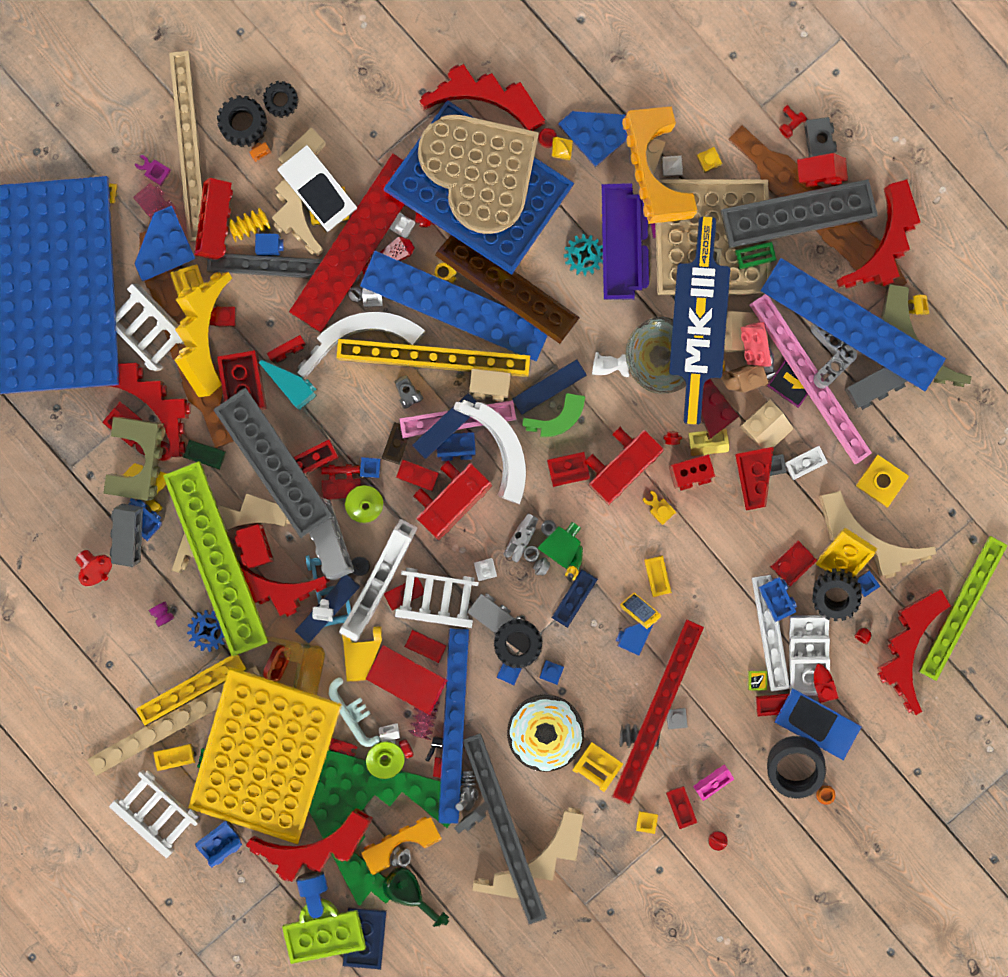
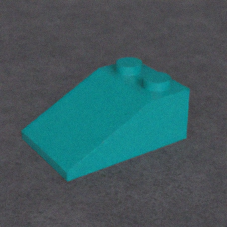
[259,360,317,410]

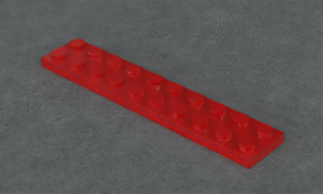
[289,153,405,333]

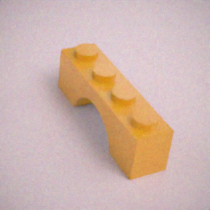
[361,816,442,875]

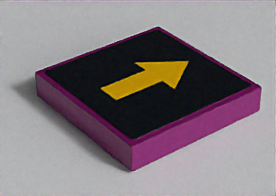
[767,360,808,408]

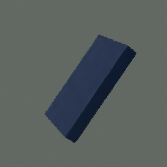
[343,907,387,970]

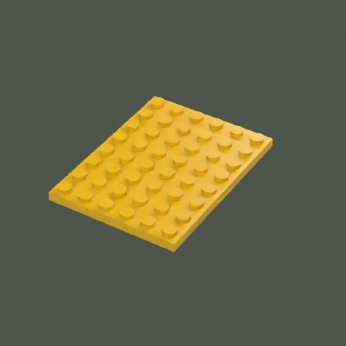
[188,667,342,845]

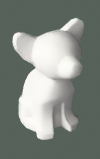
[592,352,630,377]

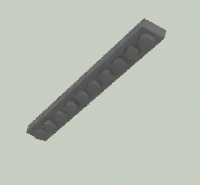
[463,733,547,925]

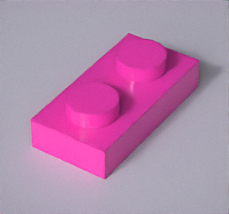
[693,764,734,801]

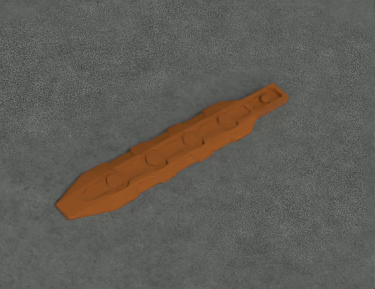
[728,125,907,288]
[139,231,234,448]

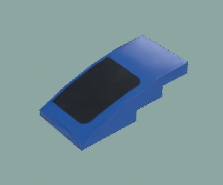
[775,688,861,761]

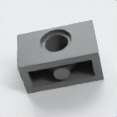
[804,117,837,157]

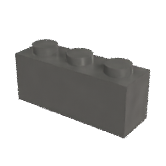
[845,368,907,410]
[110,504,143,567]

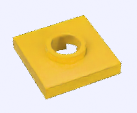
[856,455,909,508]

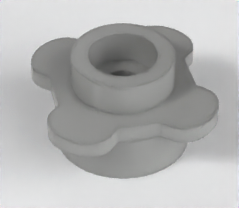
[391,847,411,868]

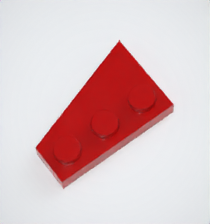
[735,447,774,511]

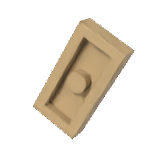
[634,138,666,175]

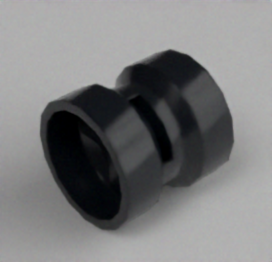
[351,557,370,576]

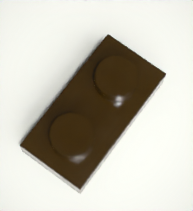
[381,422,409,465]

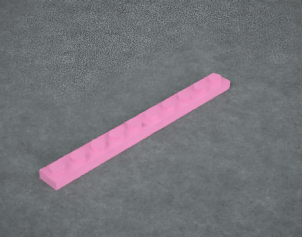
[749,294,872,464]

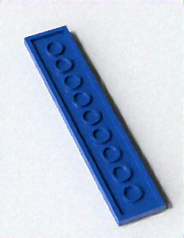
[360,251,547,362]
[760,258,946,392]

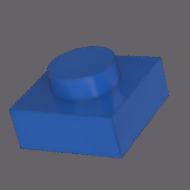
[360,457,381,478]
[858,571,881,597]
[539,660,564,685]
[497,663,522,685]

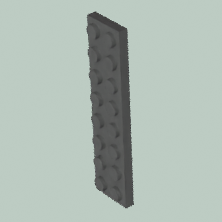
[721,179,878,248]
[213,388,333,538]

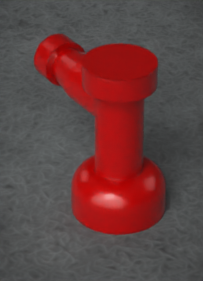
[779,105,808,139]

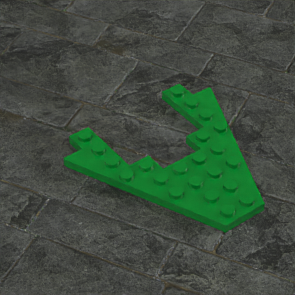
[309,749,451,906]

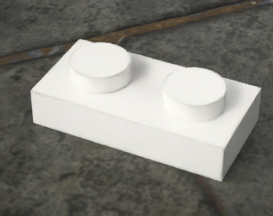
[785,446,828,480]

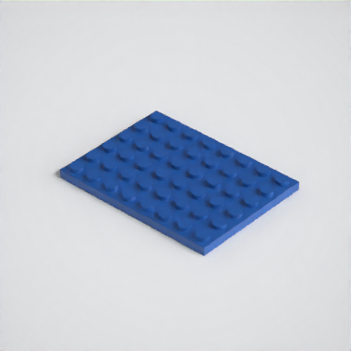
[384,100,574,275]

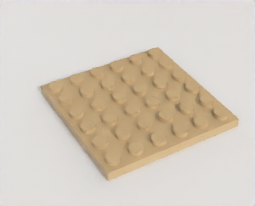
[655,179,771,295]

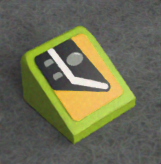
[748,671,767,691]

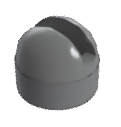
[348,286,363,302]
[524,546,539,562]

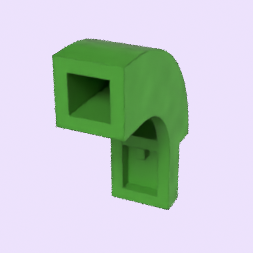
[522,393,585,438]

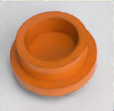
[816,785,836,805]

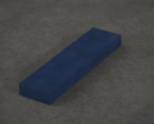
[512,359,587,415]
[412,393,478,459]
[295,574,360,644]

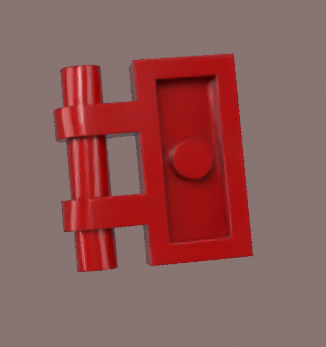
[321,464,361,499]

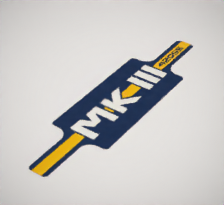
[669,217,730,425]

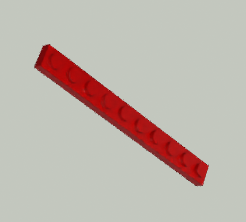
[612,619,704,805]

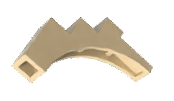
[272,127,326,257]
[819,491,937,578]

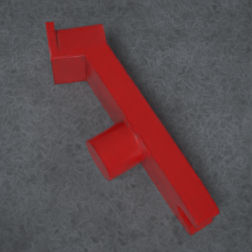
[328,738,358,756]

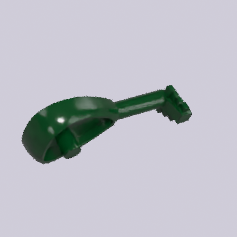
[383,867,449,927]

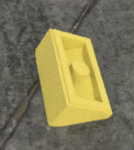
[688,429,729,456]

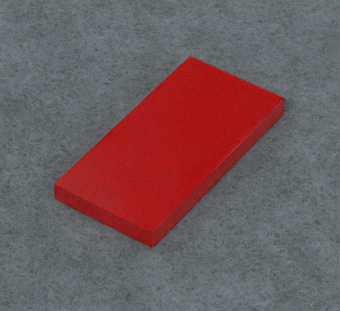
[365,645,448,715]

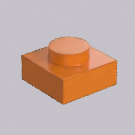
[249,142,271,162]

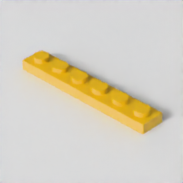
[136,654,247,725]

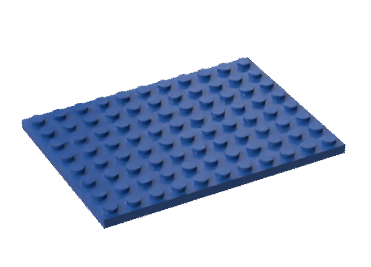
[0,176,119,394]

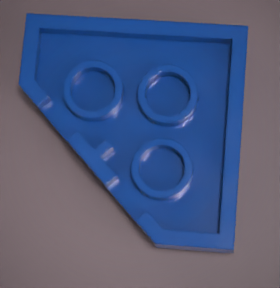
[558,111,627,168]
[134,205,195,281]

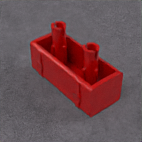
[585,426,664,506]
[413,461,493,540]

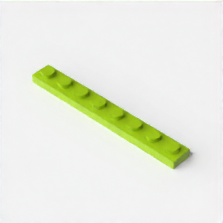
[918,536,1008,681]

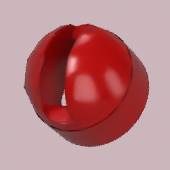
[854,627,872,644]

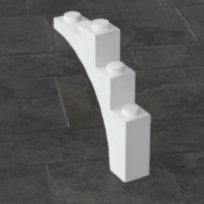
[339,519,417,641]

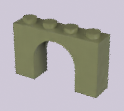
[103,417,165,501]

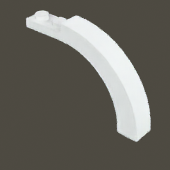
[297,312,426,379]

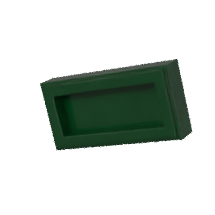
[183,440,226,470]

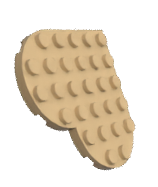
[418,115,539,234]

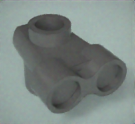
[395,375,423,409]

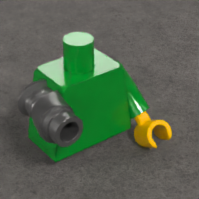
[537,520,583,580]

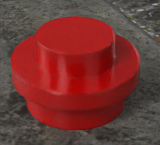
[663,431,682,445]

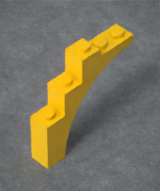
[174,272,232,397]

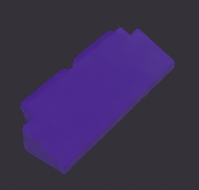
[601,183,649,300]

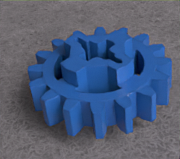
[187,610,225,652]

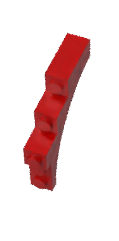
[419,64,545,131]
[836,179,921,289]
[109,363,191,458]
[237,558,331,617]
[877,589,951,715]
[246,808,373,882]

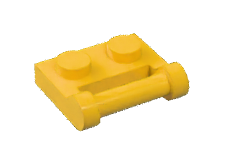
[572,741,623,792]

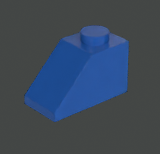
[616,623,654,656]

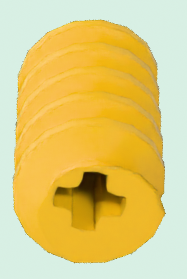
[229,208,271,242]

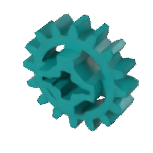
[563,234,603,276]

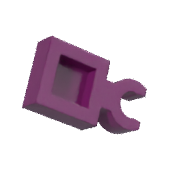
[135,155,171,186]

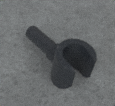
[425,736,443,762]

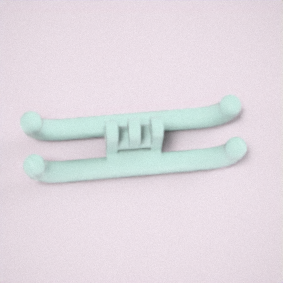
[329,677,381,747]

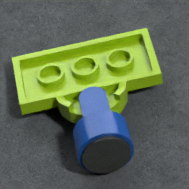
[282,871,366,964]

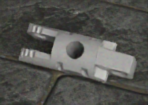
[503,513,538,563]

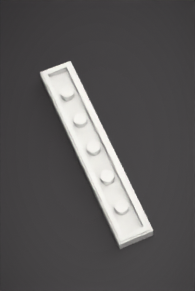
[751,575,790,692]

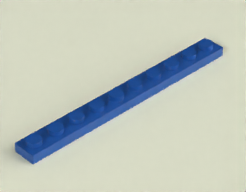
[438,628,469,824]

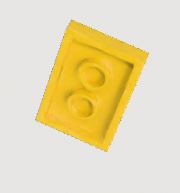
[815,527,878,577]

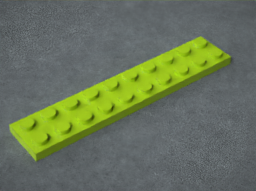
[163,462,269,657]

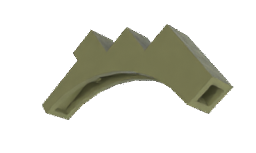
[881,284,972,388]

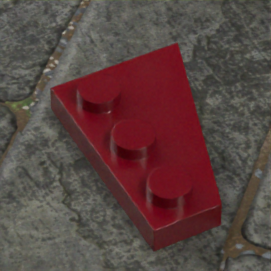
[701,379,739,440]

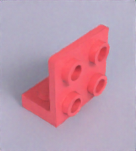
[741,322,772,367]

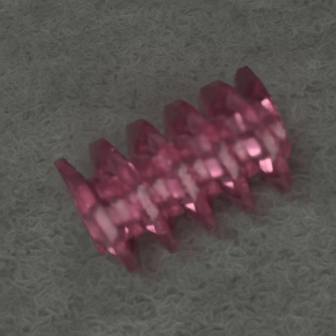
[408,701,440,740]

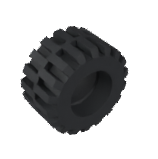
[217,95,267,147]
[812,568,862,621]
[494,619,543,668]

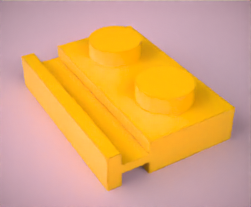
[170,264,204,297]

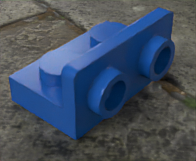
[437,432,476,461]
[758,577,797,622]

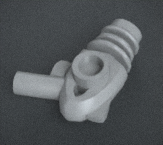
[456,771,478,811]

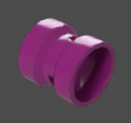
[149,601,175,627]

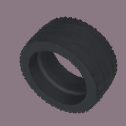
[767,736,826,799]

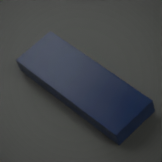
[551,569,598,628]

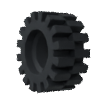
[263,81,299,118]

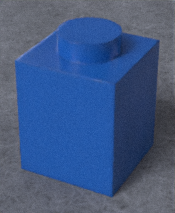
[255,234,284,256]

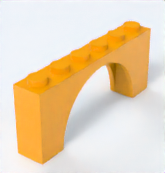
[623,106,698,224]

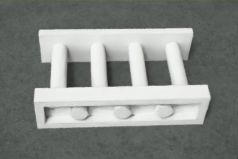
[116,284,184,371]
[395,567,479,628]
[109,770,200,858]

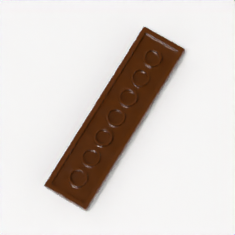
[435,235,580,344]

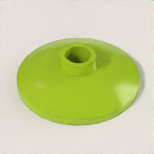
[345,485,383,523]
[366,742,404,779]

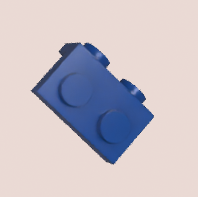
[128,498,163,542]
[195,821,242,868]

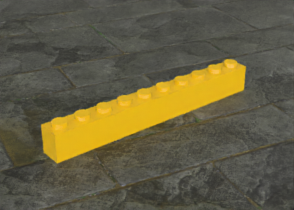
[336,339,530,377]

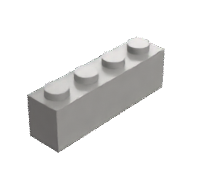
[309,498,354,580]
[468,593,543,654]

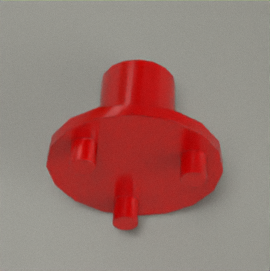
[75,550,112,586]

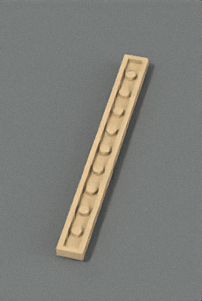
[169,51,203,242]
[87,665,263,776]

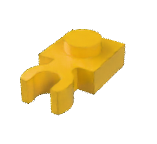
[642,491,676,525]

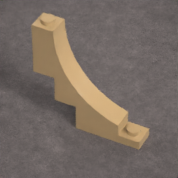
[172,494,291,573]
[472,807,584,899]

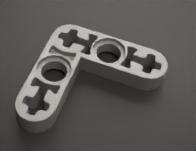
[811,323,857,388]

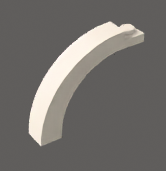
[453,400,526,504]

